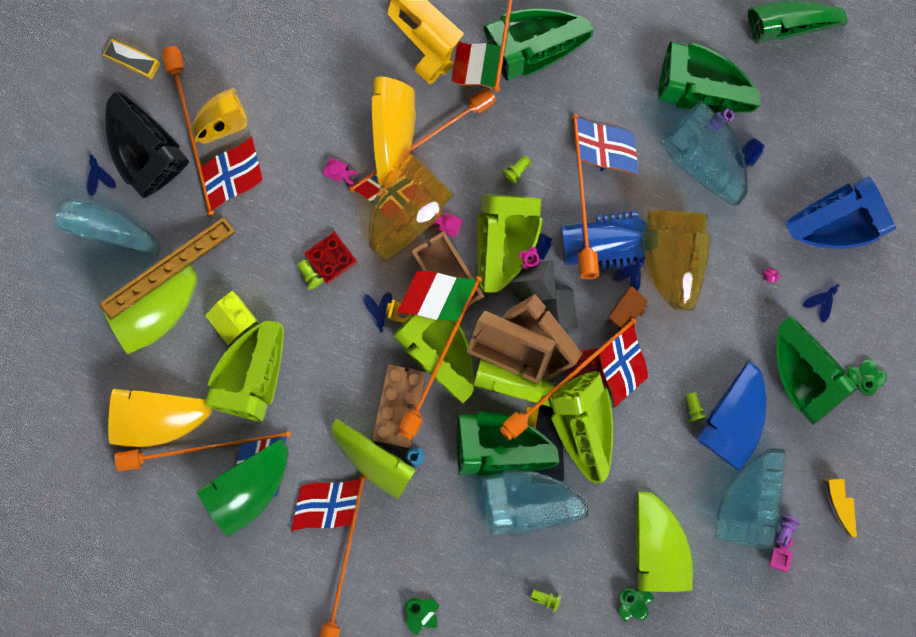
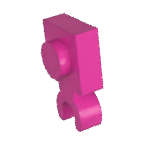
[322,157,359,185]
[427,210,463,238]
[768,538,793,572]

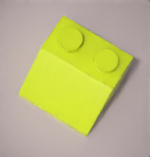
[205,291,258,346]

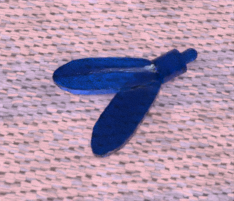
[87,154,116,196]
[613,256,645,291]
[803,283,840,322]
[363,292,392,333]

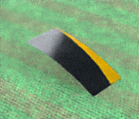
[526,406,564,482]

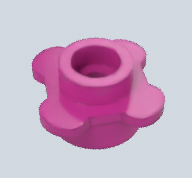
[519,247,540,269]
[761,268,782,283]

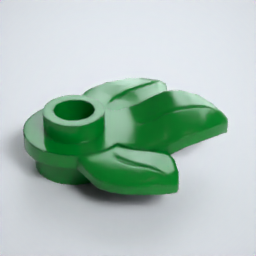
[848,358,887,396]
[618,588,654,622]
[405,598,440,635]

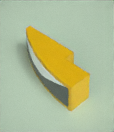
[103,39,161,80]
[824,478,857,537]

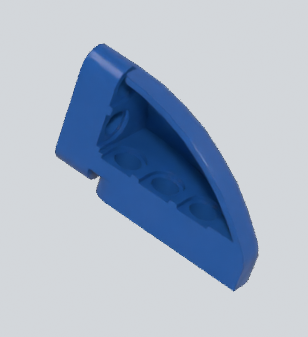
[785,176,896,249]
[695,361,767,471]

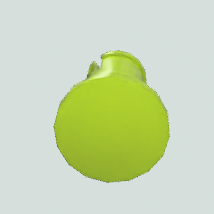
[502,155,532,184]
[297,259,324,290]
[685,392,707,423]
[530,589,561,613]

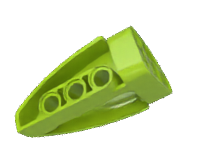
[477,194,542,292]
[102,264,197,354]
[392,314,474,403]
[204,321,284,422]
[474,359,556,408]
[550,371,613,483]
[330,419,417,500]
[635,492,693,592]

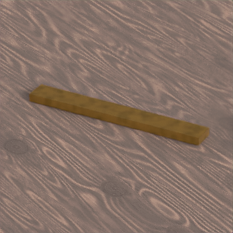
[99,217,235,320]

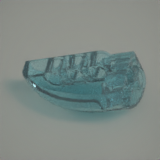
[660,100,748,206]
[54,198,160,256]
[715,448,786,550]
[483,470,589,535]

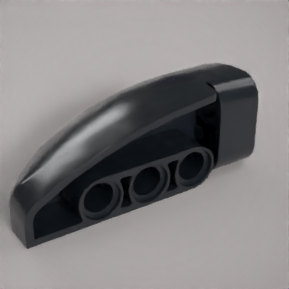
[105,91,189,198]

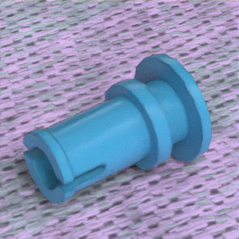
[405,447,424,466]

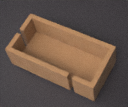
[411,231,485,308]
[502,294,582,380]
[467,311,556,384]
[372,364,427,448]

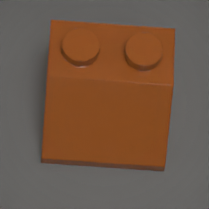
[606,286,648,330]

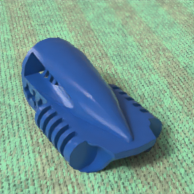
[560,211,658,270]

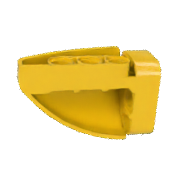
[372,77,416,186]
[191,88,248,144]
[108,389,212,447]

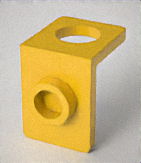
[386,299,412,323]

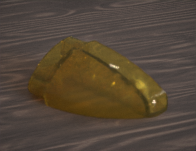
[369,154,454,260]
[643,210,711,311]

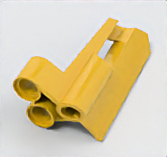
[387,0,464,84]

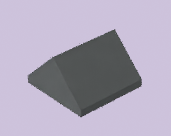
[510,260,556,302]
[541,290,577,330]

